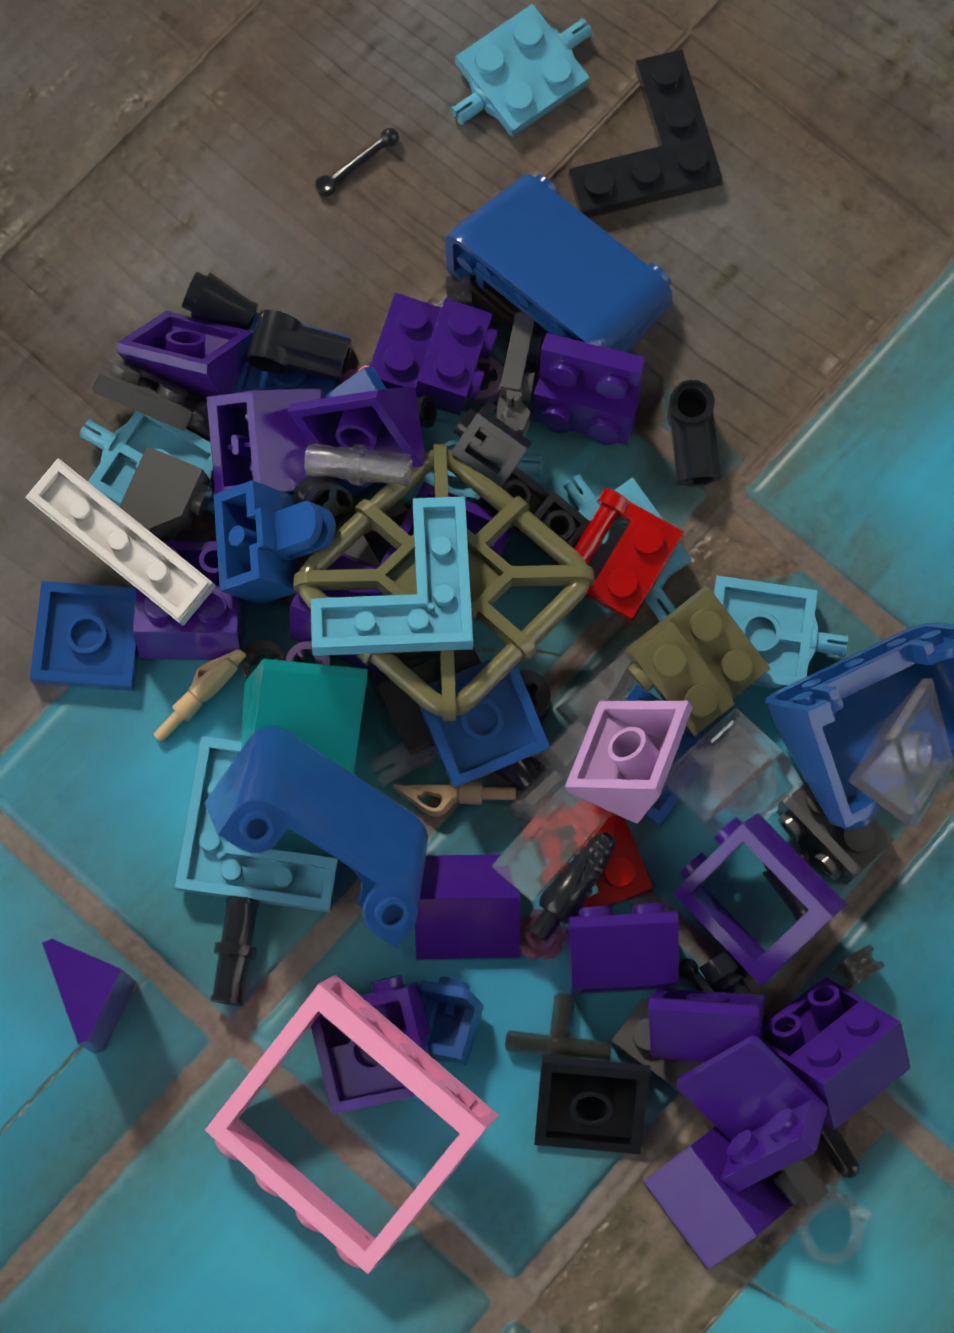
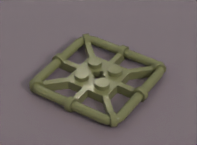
[293,444,595,722]

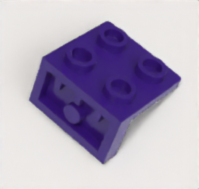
[676,1036,828,1193]

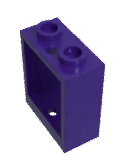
[673,813,847,986]

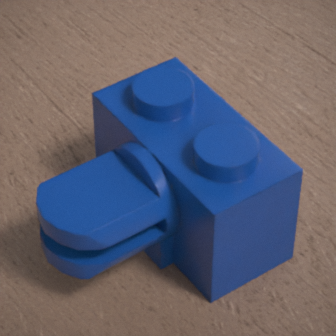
[214,480,336,605]

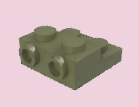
[624,586,771,736]

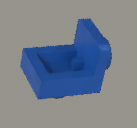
[418,977,484,1066]

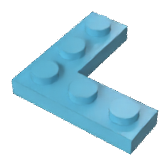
[311,496,473,656]
[175,736,339,913]

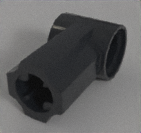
[246,310,352,383]
[667,380,721,487]

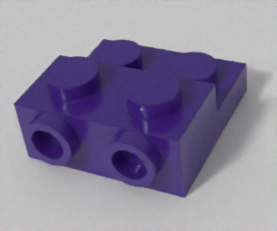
[370,292,498,416]
[532,333,645,445]
[311,975,430,1114]

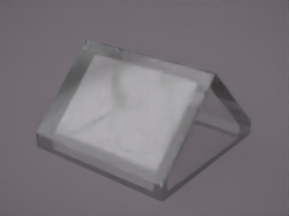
[848,679,954,827]
[665,708,804,846]

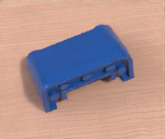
[445,174,673,353]
[765,622,954,830]
[204,726,428,949]

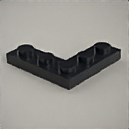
[568,49,722,218]

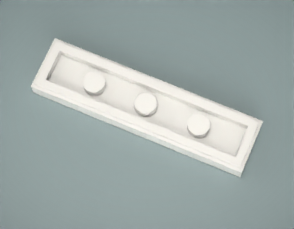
[25,458,216,626]

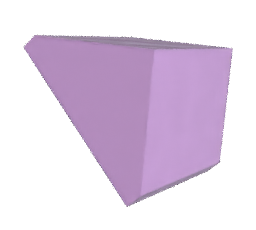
[565,701,693,824]

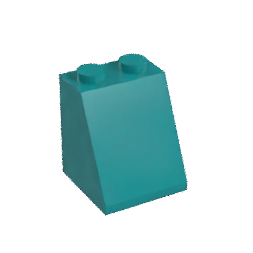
[241,659,367,774]

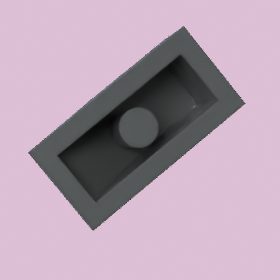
[119,446,212,539]

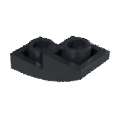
[474,467,590,561]

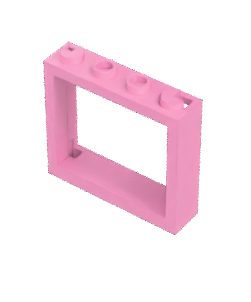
[205,974,499,1274]

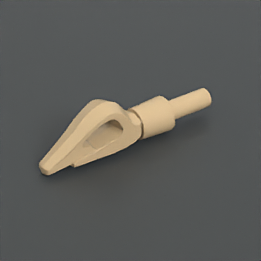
[153,649,246,743]
[393,782,516,817]

